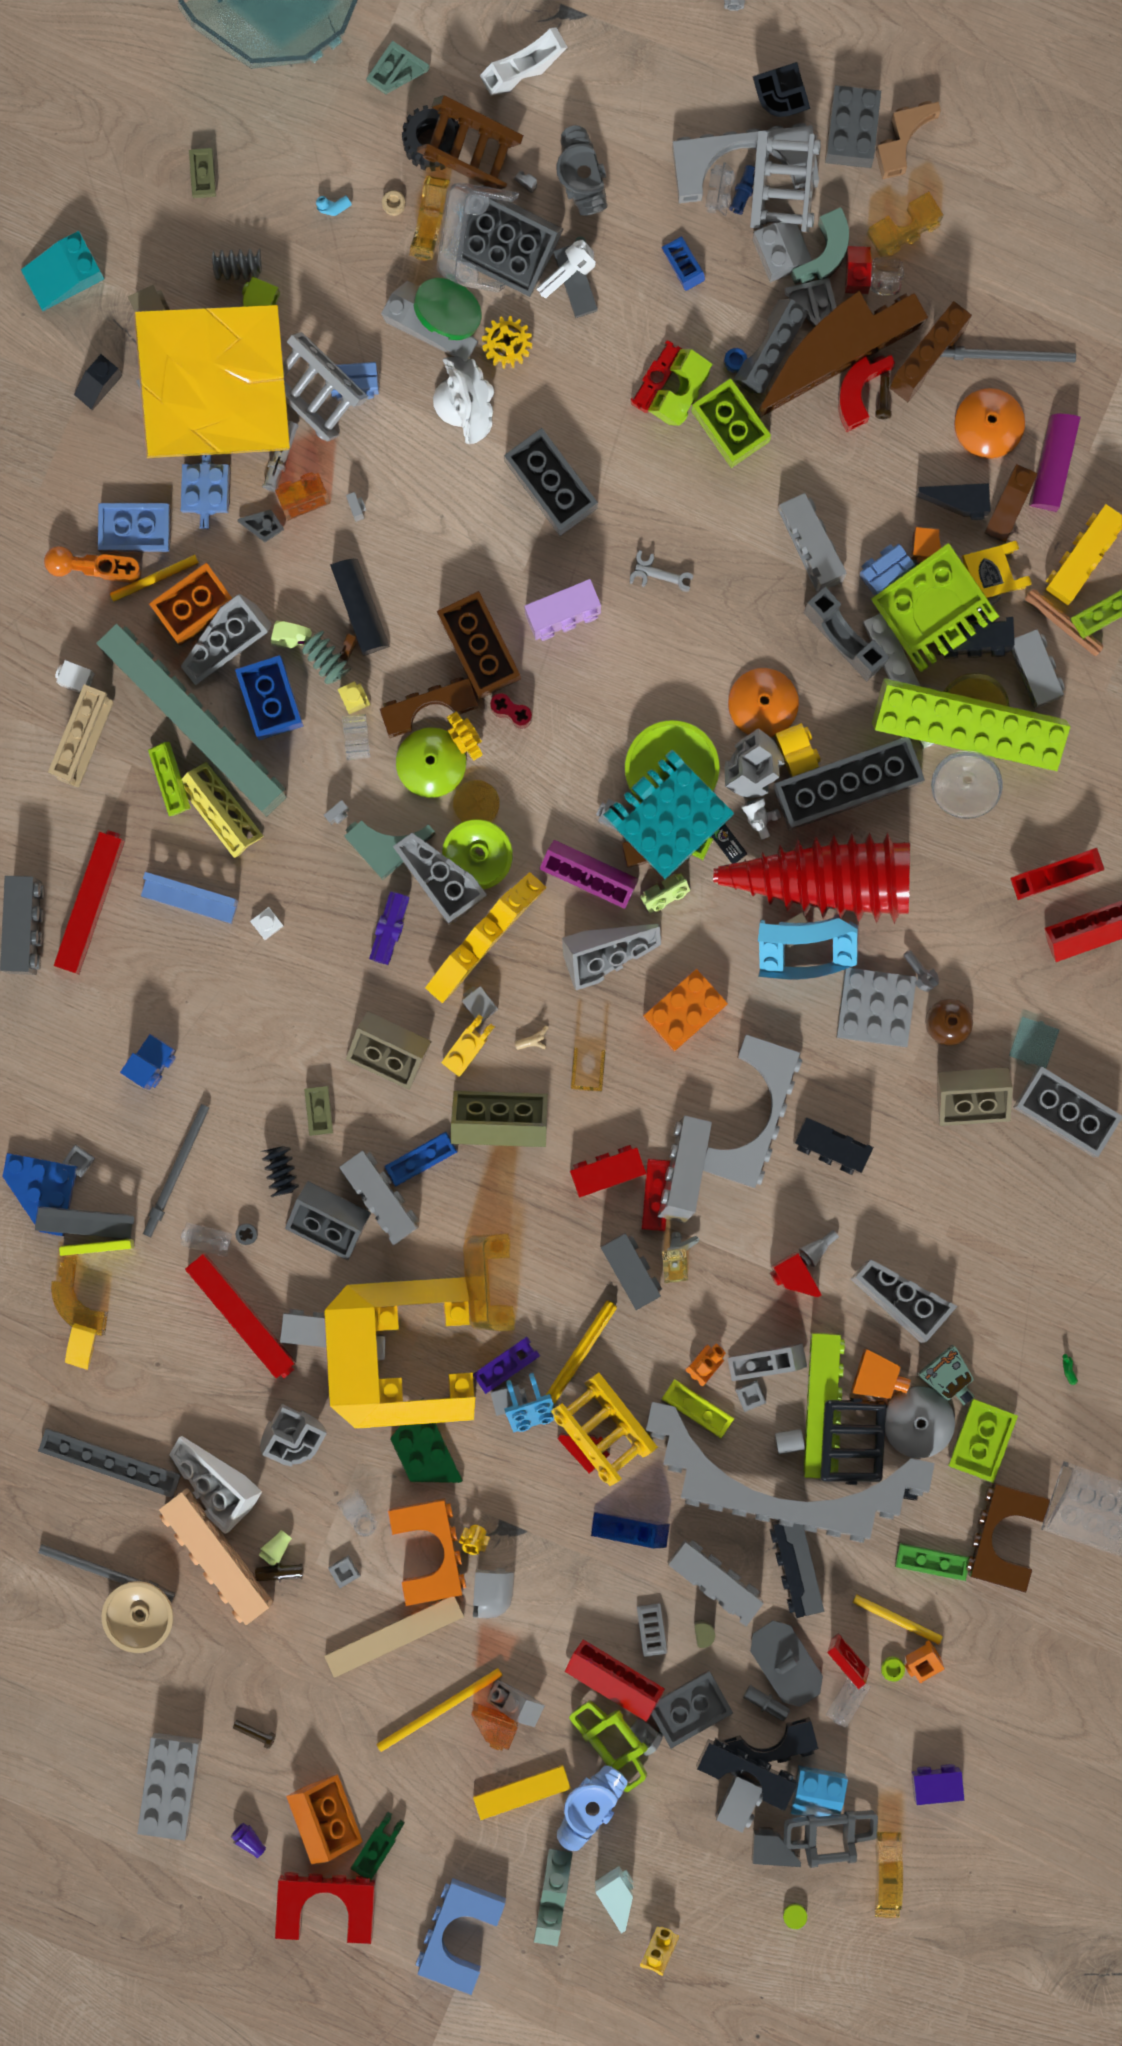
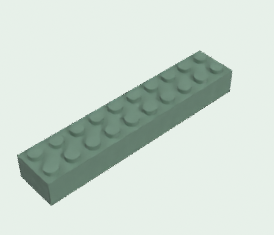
[96,623,287,817]

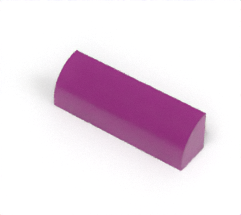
[1029,413,1081,512]
[540,840,639,909]

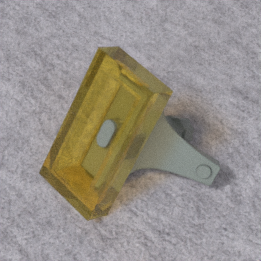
[662,1232,699,1283]

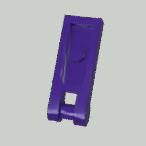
[473,1336,540,1394]

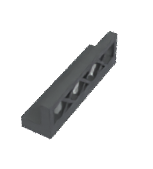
[35,1206,134,1239]

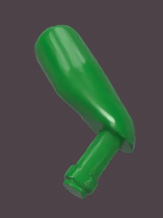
[1062,1354,1078,1385]

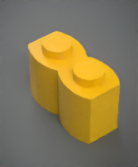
[774,723,821,778]

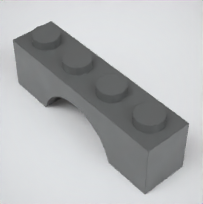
[733,299,809,393]

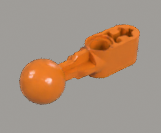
[44,546,141,583]

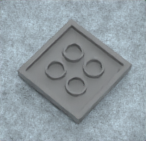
[836,968,917,1047]

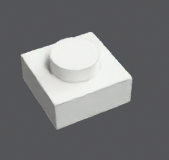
[250,907,284,940]

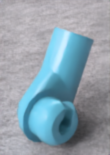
[316,195,352,216]

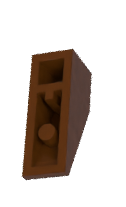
[984,464,1038,543]

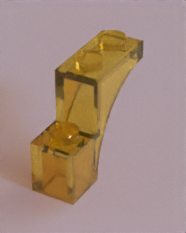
[409,176,450,261]

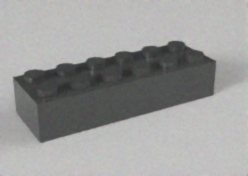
[773,737,925,831]

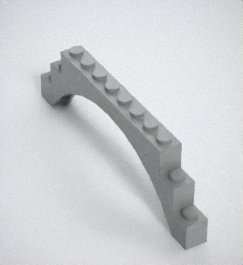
[646,1402,935,1543]

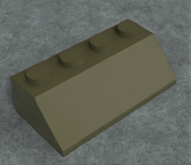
[451,1091,548,1147]

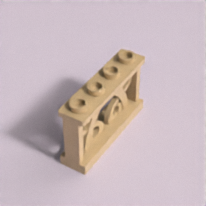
[48,684,114,788]

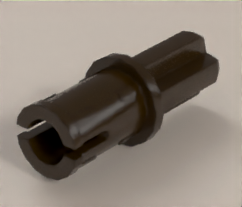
[255,1563,303,1582]

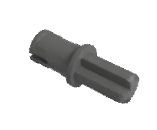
[743,1685,790,1721]

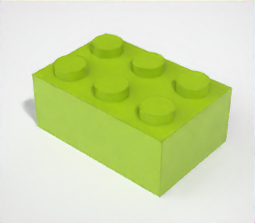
[691,378,771,468]

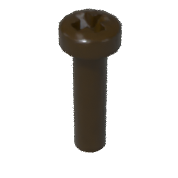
[875,376,892,420]
[233,1720,276,1749]

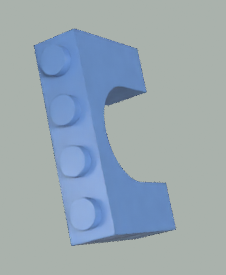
[415,1878,506,1995]

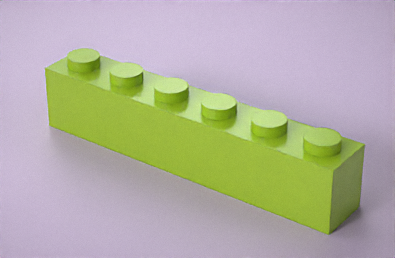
[803,1332,845,1478]

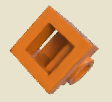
[905,1640,945,1683]

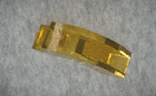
[51,1258,108,1336]
[875,1832,903,1918]

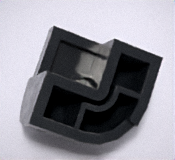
[752,62,811,117]

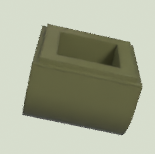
[694,1620,715,1648]

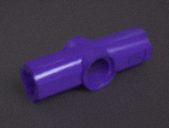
[369,891,410,965]

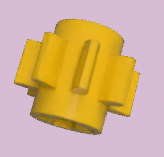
[459,1525,490,1555]

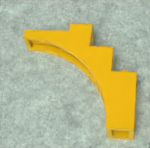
[425,872,547,1003]

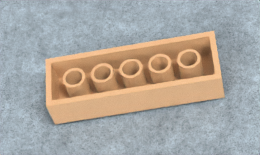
[159,1488,274,1625]

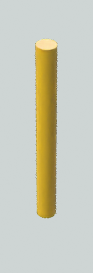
[110,555,199,602]
[852,1594,943,1645]

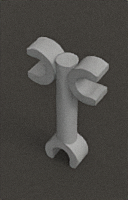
[630,550,694,592]

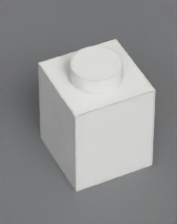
[55,660,95,693]

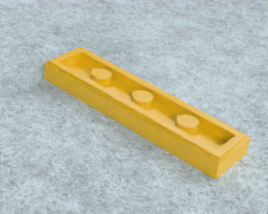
[473,1765,571,1821]

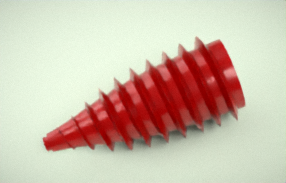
[713,832,910,925]

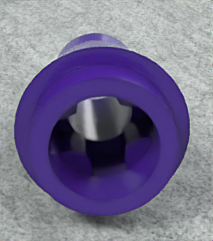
[231,1823,266,1858]

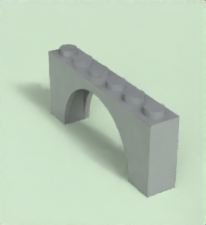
[672,123,819,204]
[703,1035,802,1188]

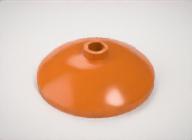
[954,388,1025,459]
[728,668,799,738]

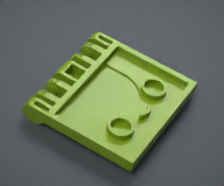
[871,543,1000,672]

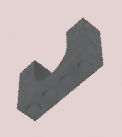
[804,587,889,682]

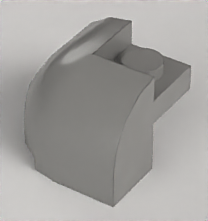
[725,729,785,798]
[260,1404,327,1466]
[473,1568,514,1619]

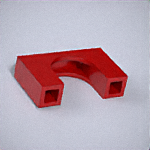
[275,1872,376,1944]

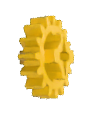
[482,316,532,369]
[447,712,483,761]

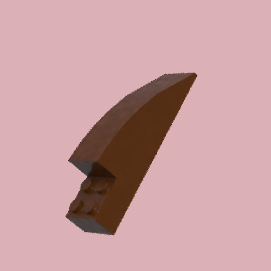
[757,291,928,418]

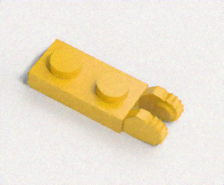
[441,1015,495,1077]

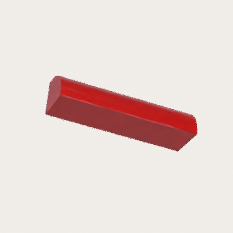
[1044,901,1122,962]
[564,1639,665,1722]

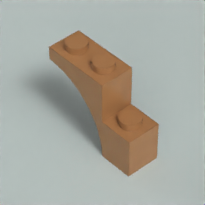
[875,101,941,180]

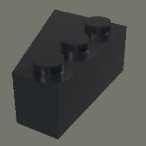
[937,617,1015,659]
[793,1117,874,1175]

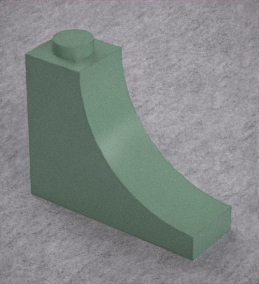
[344,820,436,880]

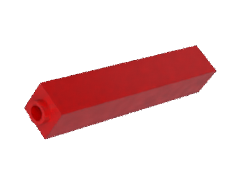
[53,830,125,975]
[185,1253,296,1379]

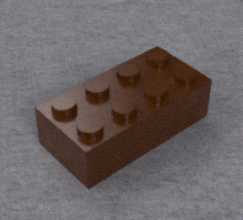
[437,591,521,700]

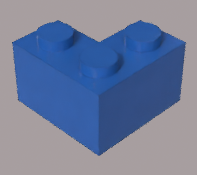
[120,1034,176,1090]

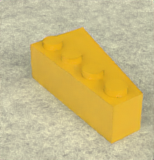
[1045,504,1122,606]

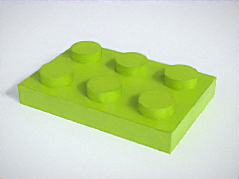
[948,1399,1018,1483]

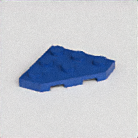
[2,1153,78,1236]

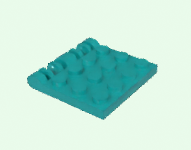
[603,750,734,879]

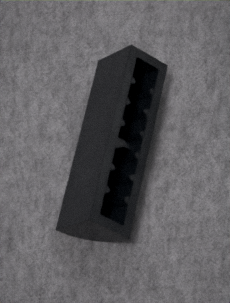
[330,558,390,656]

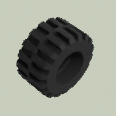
[402,105,459,171]

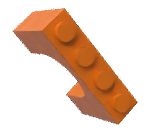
[388,1498,467,1606]

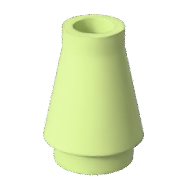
[259,1530,292,1567]

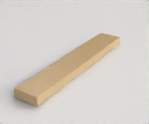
[324,1596,464,1678]

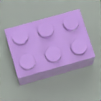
[524,579,601,641]

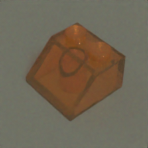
[275,472,331,521]

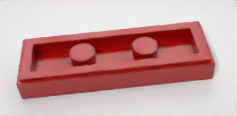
[642,1159,671,1231]

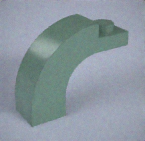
[791,207,849,284]

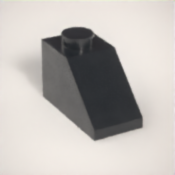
[74,354,123,410]

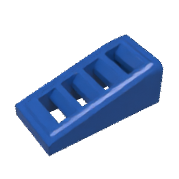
[662,236,705,291]

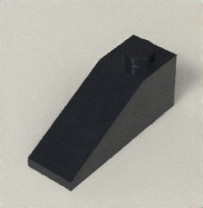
[916,483,991,520]

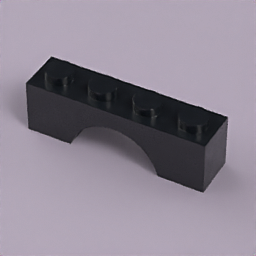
[722,1717,819,1775]
[696,1738,797,1811]

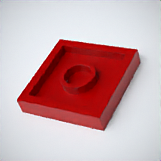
[827,1633,870,1690]

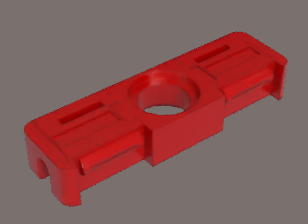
[631,341,682,413]

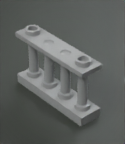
[750,131,821,232]
[283,332,369,442]

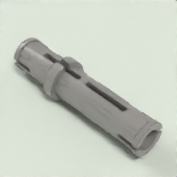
[262,420,299,492]

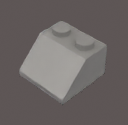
[753,222,812,282]

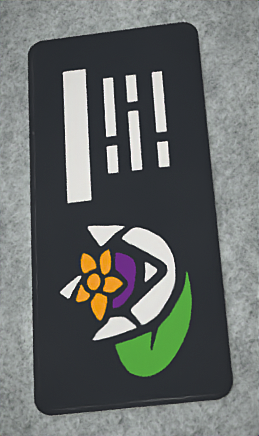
[711,824,747,864]

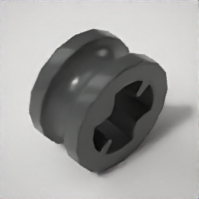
[235,1224,258,1245]

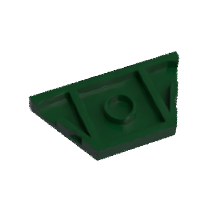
[390,1398,463,1483]

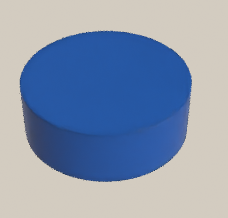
[724,348,748,373]

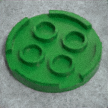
[413,278,482,340]

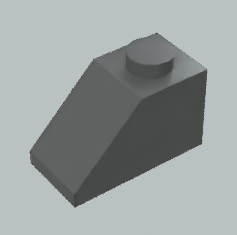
[752,1827,801,1867]

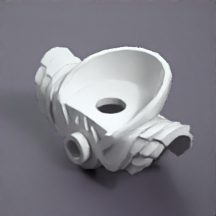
[433,357,494,444]

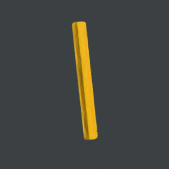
[546,1300,617,1404]

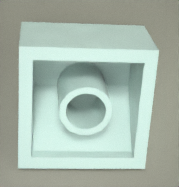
[595,1866,634,1934]

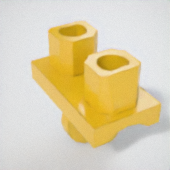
[640,1926,679,1976]

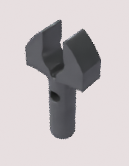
[904,950,939,992]

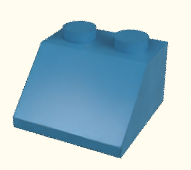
[790,1765,848,1817]

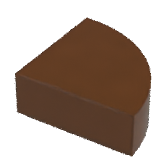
[340,634,357,662]

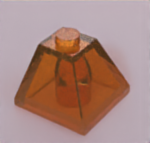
[471,1702,518,1751]

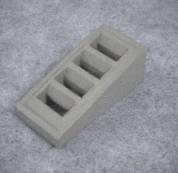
[637,1603,667,1657]

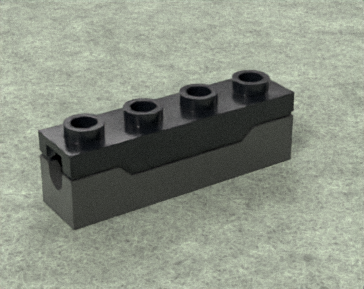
[769,1520,825,1618]

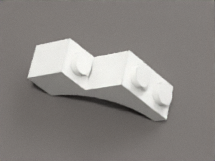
[480,27,567,96]

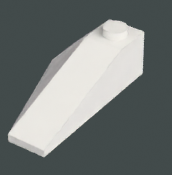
[169,1436,262,1534]

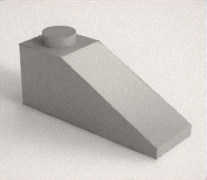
[727,1343,807,1381]

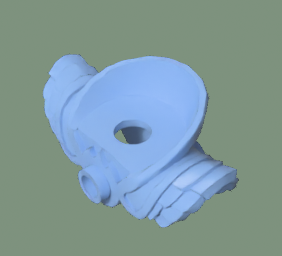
[557,1766,628,1851]

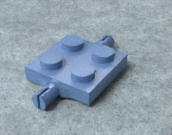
[181,455,230,529]

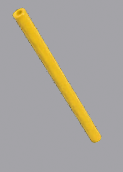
[376,1668,503,1752]

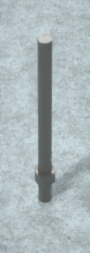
[940,346,1076,363]
[143,1104,209,1238]
[38,1544,176,1602]

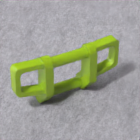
[569,1700,648,1792]

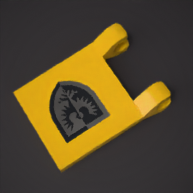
[961,541,1032,598]

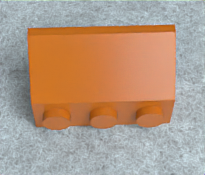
[286,1774,363,1864]

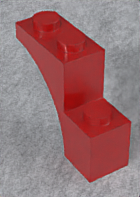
[1010,848,1105,900]

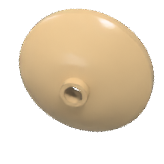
[101,1581,174,1653]

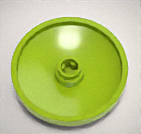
[625,720,720,803]

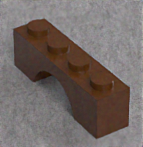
[379,677,478,739]

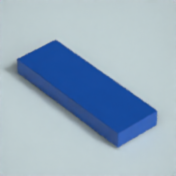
[384,1132,457,1187]

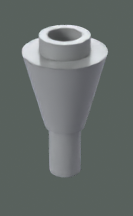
[799,1230,839,1267]

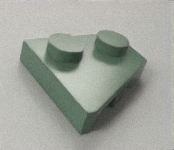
[366,41,430,94]

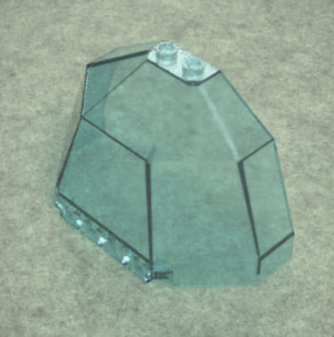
[178,0,358,69]

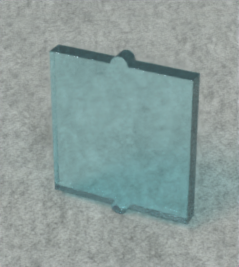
[1009,1017,1059,1069]

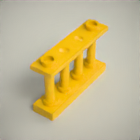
[551,1372,658,1486]

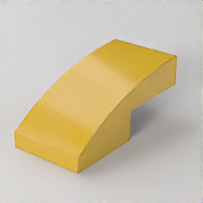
[65,1323,97,1370]

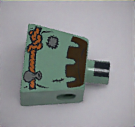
[917,1345,975,1405]

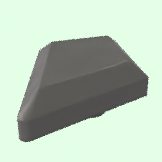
[237,510,284,543]

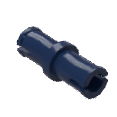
[729,165,755,215]

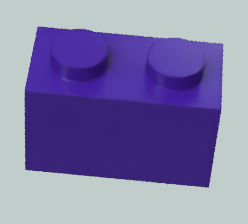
[911,1764,965,1805]

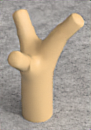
[515,1025,549,1050]

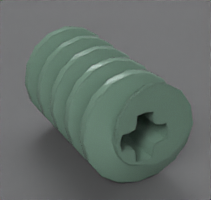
[302,631,351,685]

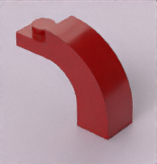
[838,355,895,432]

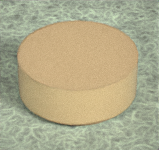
[382,190,406,216]

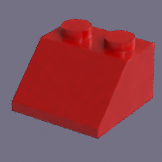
[769,1252,822,1297]

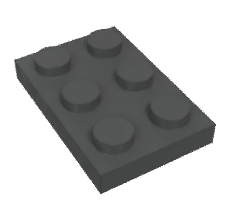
[652,1670,733,1749]

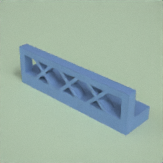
[141,872,239,924]

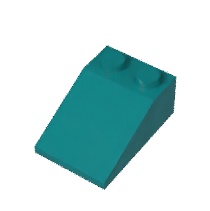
[21,231,104,311]

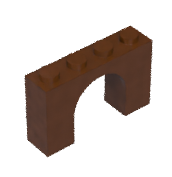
[890,301,972,403]
[966,1482,1051,1593]

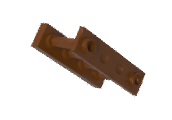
[417,95,524,192]

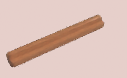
[1025,589,1104,656]

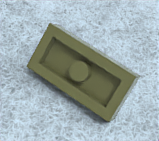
[189,148,216,198]
[304,1086,333,1136]

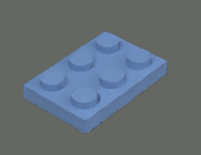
[98,503,170,552]

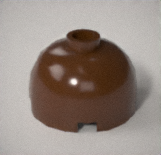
[925,998,974,1046]

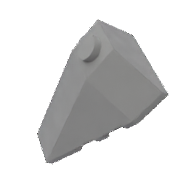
[381,281,478,362]
[181,594,272,685]
[393,833,487,926]
[562,924,661,990]

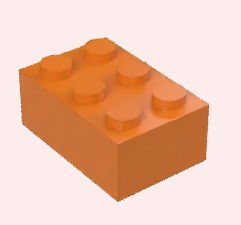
[149,562,232,646]
[643,969,728,1052]

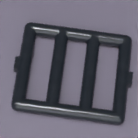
[821,1398,886,1485]

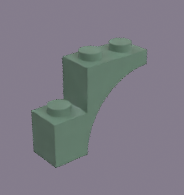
[534,1849,573,1946]

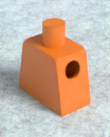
[851,1348,911,1399]

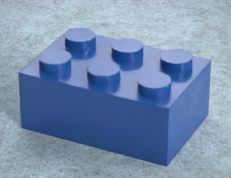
[235,655,304,741]

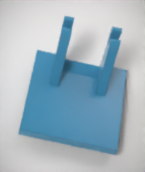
[504,1373,555,1433]

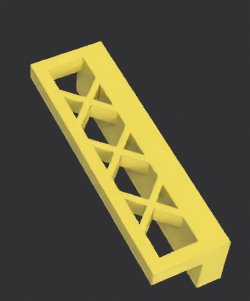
[182,762,263,858]

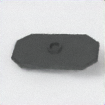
[750,1620,823,1707]

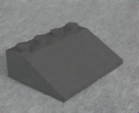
[447,187,564,297]

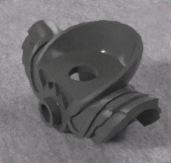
[556,125,608,216]

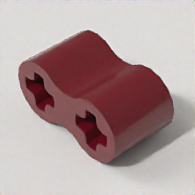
[490,693,532,729]

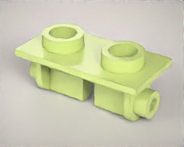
[640,873,690,914]

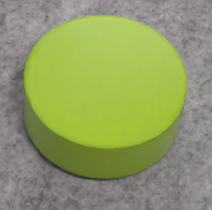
[881,1656,905,1682]
[783,1903,807,1929]

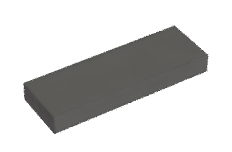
[553,245,598,319]

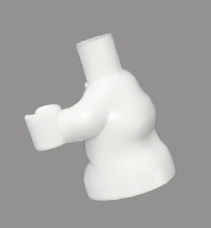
[741,797,781,839]

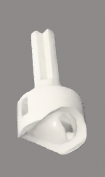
[536,240,596,299]

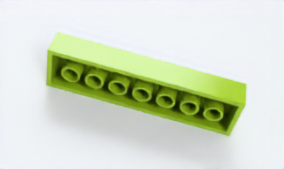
[872,678,1071,771]

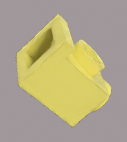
[338,681,370,715]

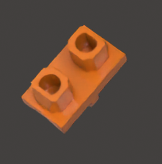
[685,1344,726,1386]

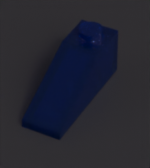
[591,1512,670,1549]

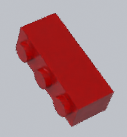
[570,1145,646,1198]

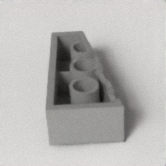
[778,493,847,594]
[658,1116,712,1223]
[339,1150,419,1245]
[851,1260,957,1343]
[668,1540,764,1627]

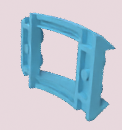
[758,914,858,980]

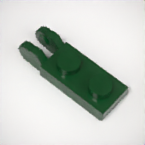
[350,1812,405,1881]

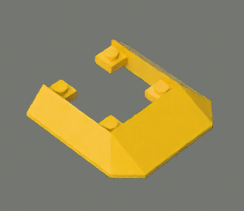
[324,1277,475,1429]

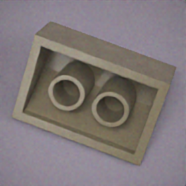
[346,1011,432,1090]
[937,1068,1013,1126]

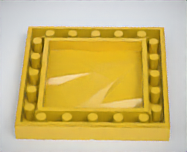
[134,305,290,458]

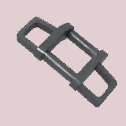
[783,1810,878,1868]

